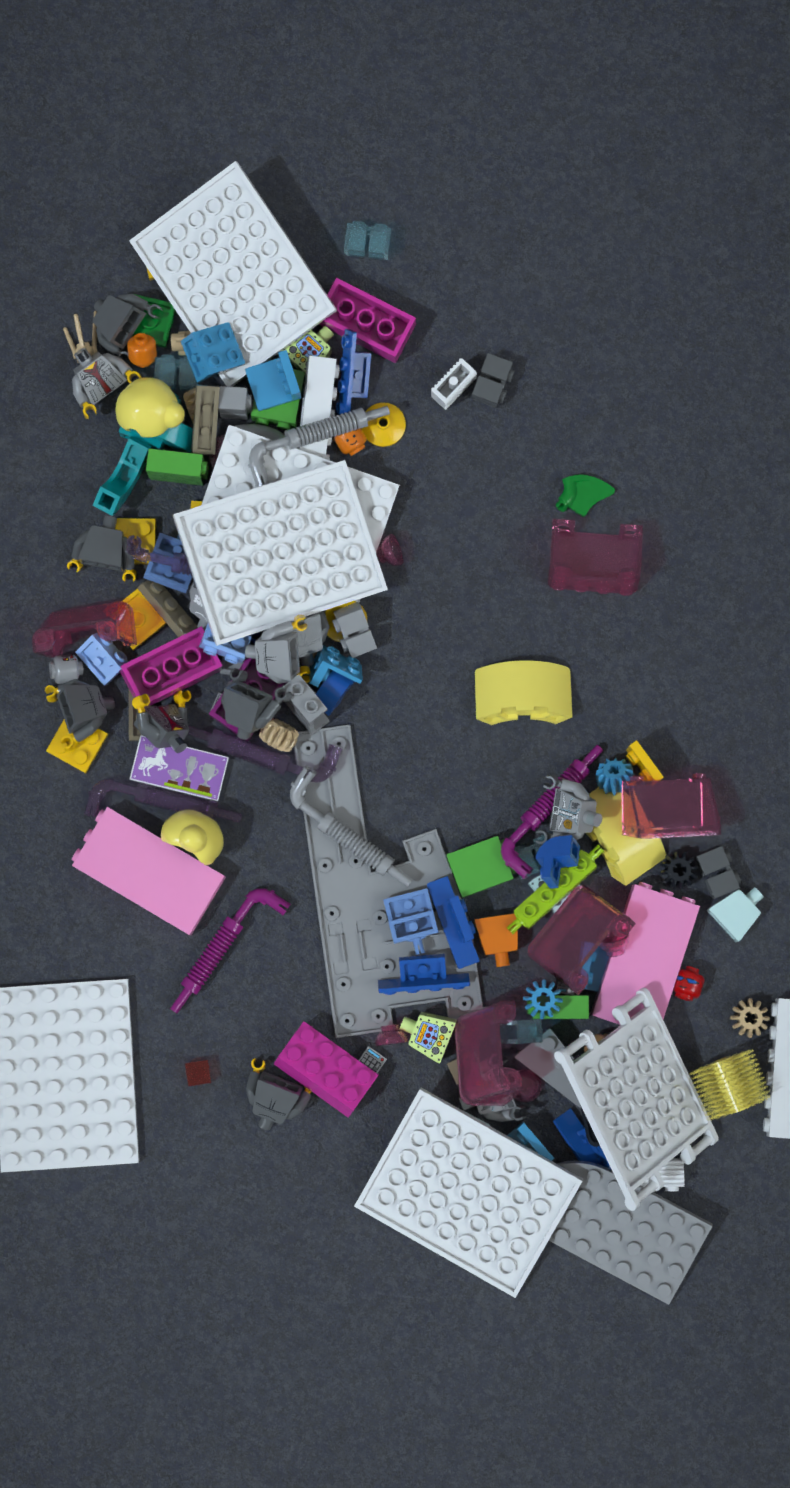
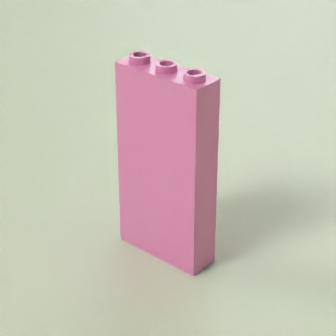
[72,807,226,936]
[590,882,700,1025]

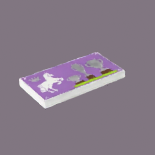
[129,735,229,801]

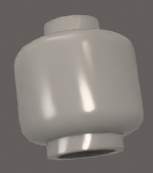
[49,654,83,684]

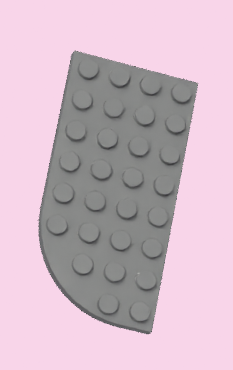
[548,1160,713,1305]

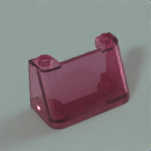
[32,601,137,658]
[622,773,721,839]
[528,885,636,996]
[455,1001,523,1106]

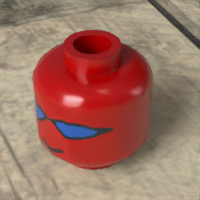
[673,966,705,1002]

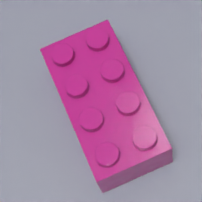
[318,278,416,363]
[120,626,222,707]
[274,1022,378,1118]

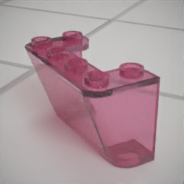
[548,519,643,596]

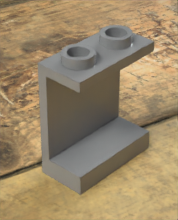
[282,675,329,735]

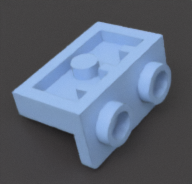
[199,623,251,664]
[75,631,129,686]

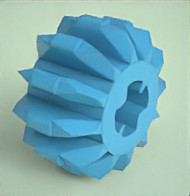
[596,757,635,796]
[523,979,563,1019]

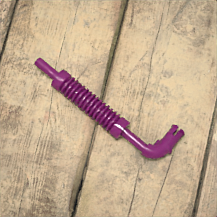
[500,745,603,879]
[170,888,291,1014]

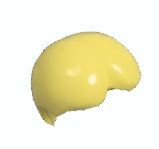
[115,377,185,438]
[161,809,224,866]

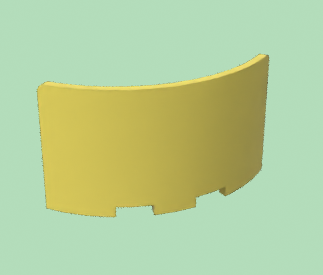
[475,661,572,725]
[586,787,666,886]

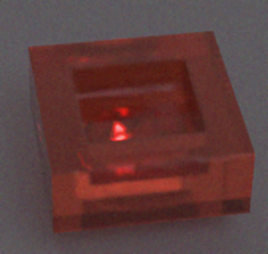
[185,1060,212,1086]

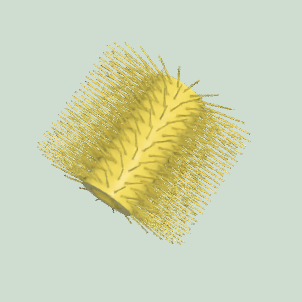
[691,1049,772,1120]

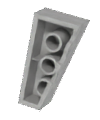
[513,1028,581,1109]

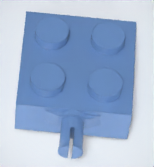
[143,533,192,593]
[383,888,439,955]

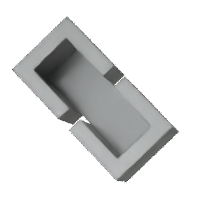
[218,386,253,420]
[332,602,377,658]

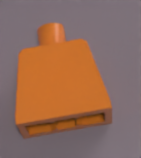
[474,914,518,967]

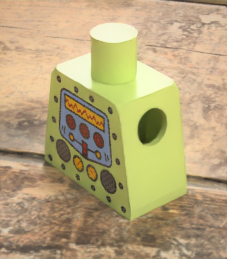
[282,326,334,375]
[400,1012,457,1063]

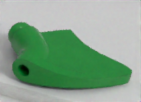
[556,475,615,517]

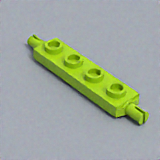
[506,845,604,934]

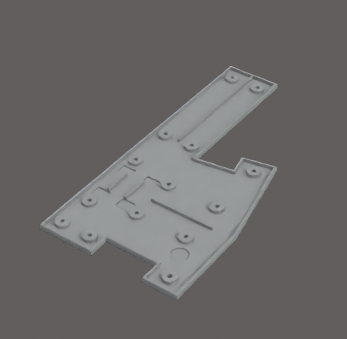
[294,724,485,1038]

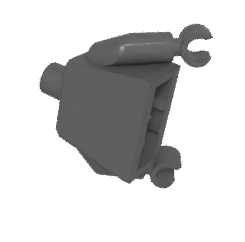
[93,294,163,359]
[221,668,292,740]

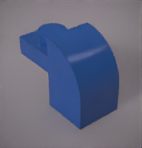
[316,670,355,716]
[536,835,580,889]

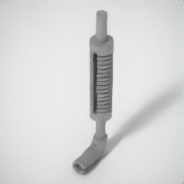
[248,406,390,487]
[290,765,413,887]

